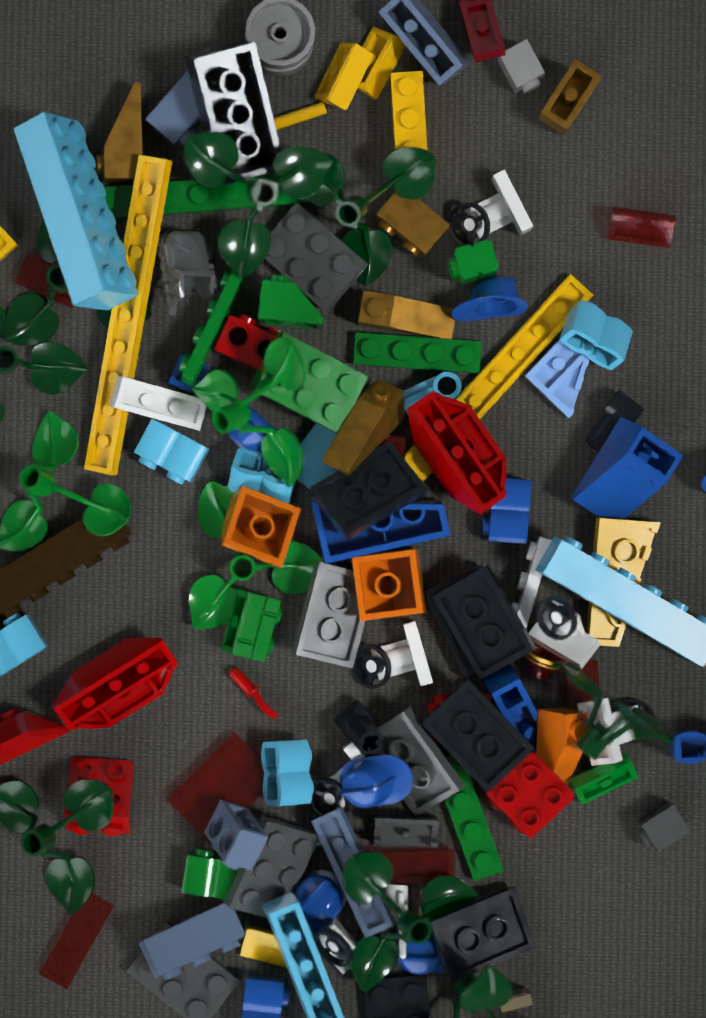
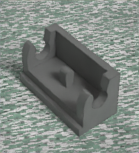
[373,814,439,849]

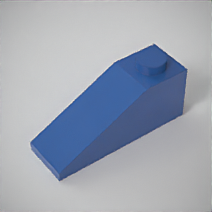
[482,664,538,753]

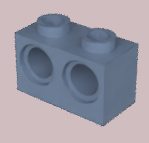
[204,799,268,870]

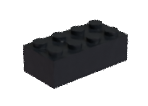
[185,40,281,185]

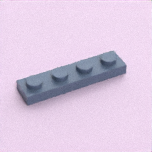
[311,807,396,938]

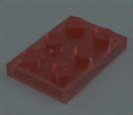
[166,732,265,845]

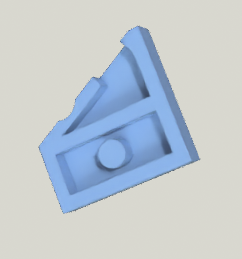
[524,339,590,418]

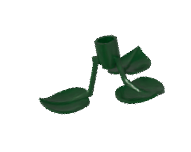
[184,132,333,278]
[307,147,437,286]
[3,219,152,346]
[0,306,87,424]
[551,662,675,760]
[0,779,114,915]
[342,851,477,992]
[452,964,513,1018]

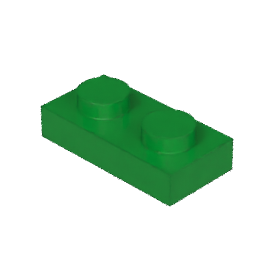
[570,752,638,806]

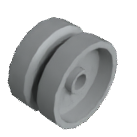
[245,0,316,76]

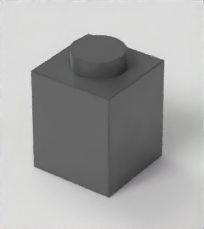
[638,801,691,852]

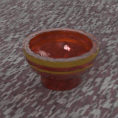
[524,642,567,680]

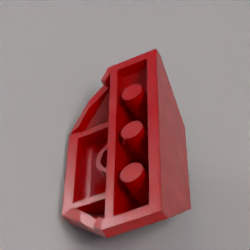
[407,391,506,515]
[52,637,178,730]
[0,708,72,765]

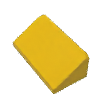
[357,26,406,99]
[314,42,373,110]
[240,924,287,968]

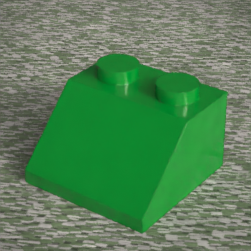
[258,275,324,330]

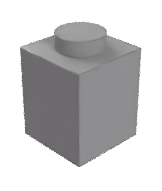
[497,39,545,93]

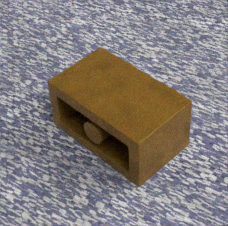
[538,59,602,136]
[376,191,450,257]

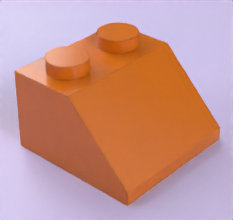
[221,486,301,568]
[352,549,427,621]

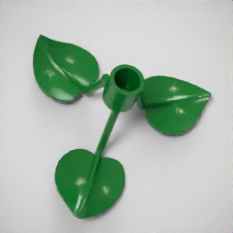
[191,337,306,488]
[0,410,132,552]
[189,481,324,629]

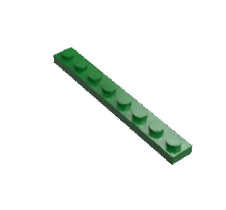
[104,173,342,220]

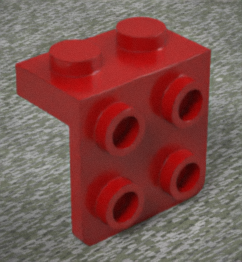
[486,752,574,839]
[64,757,134,836]

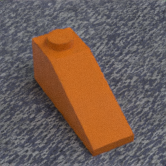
[536,707,588,785]

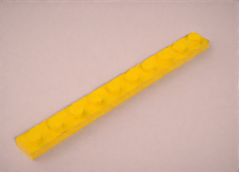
[84,155,172,476]

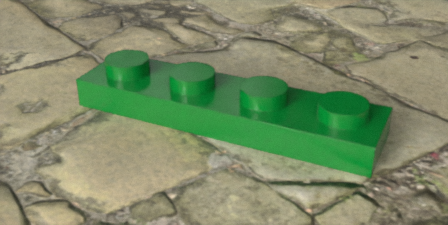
[179,269,246,387]
[353,332,482,374]
[445,754,504,882]

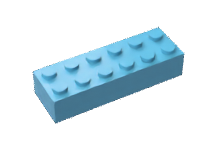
[14,112,138,311]

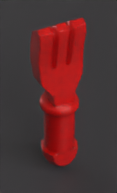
[228,667,279,719]

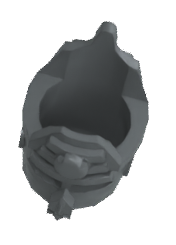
[157,230,219,316]

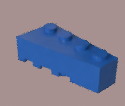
[311,497,451,564]

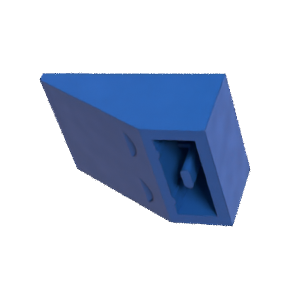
[570,417,683,519]

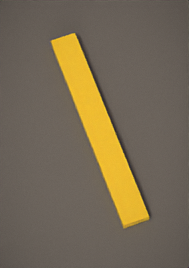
[403,274,593,482]

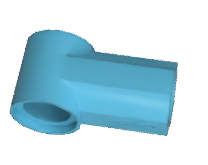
[403,371,461,414]

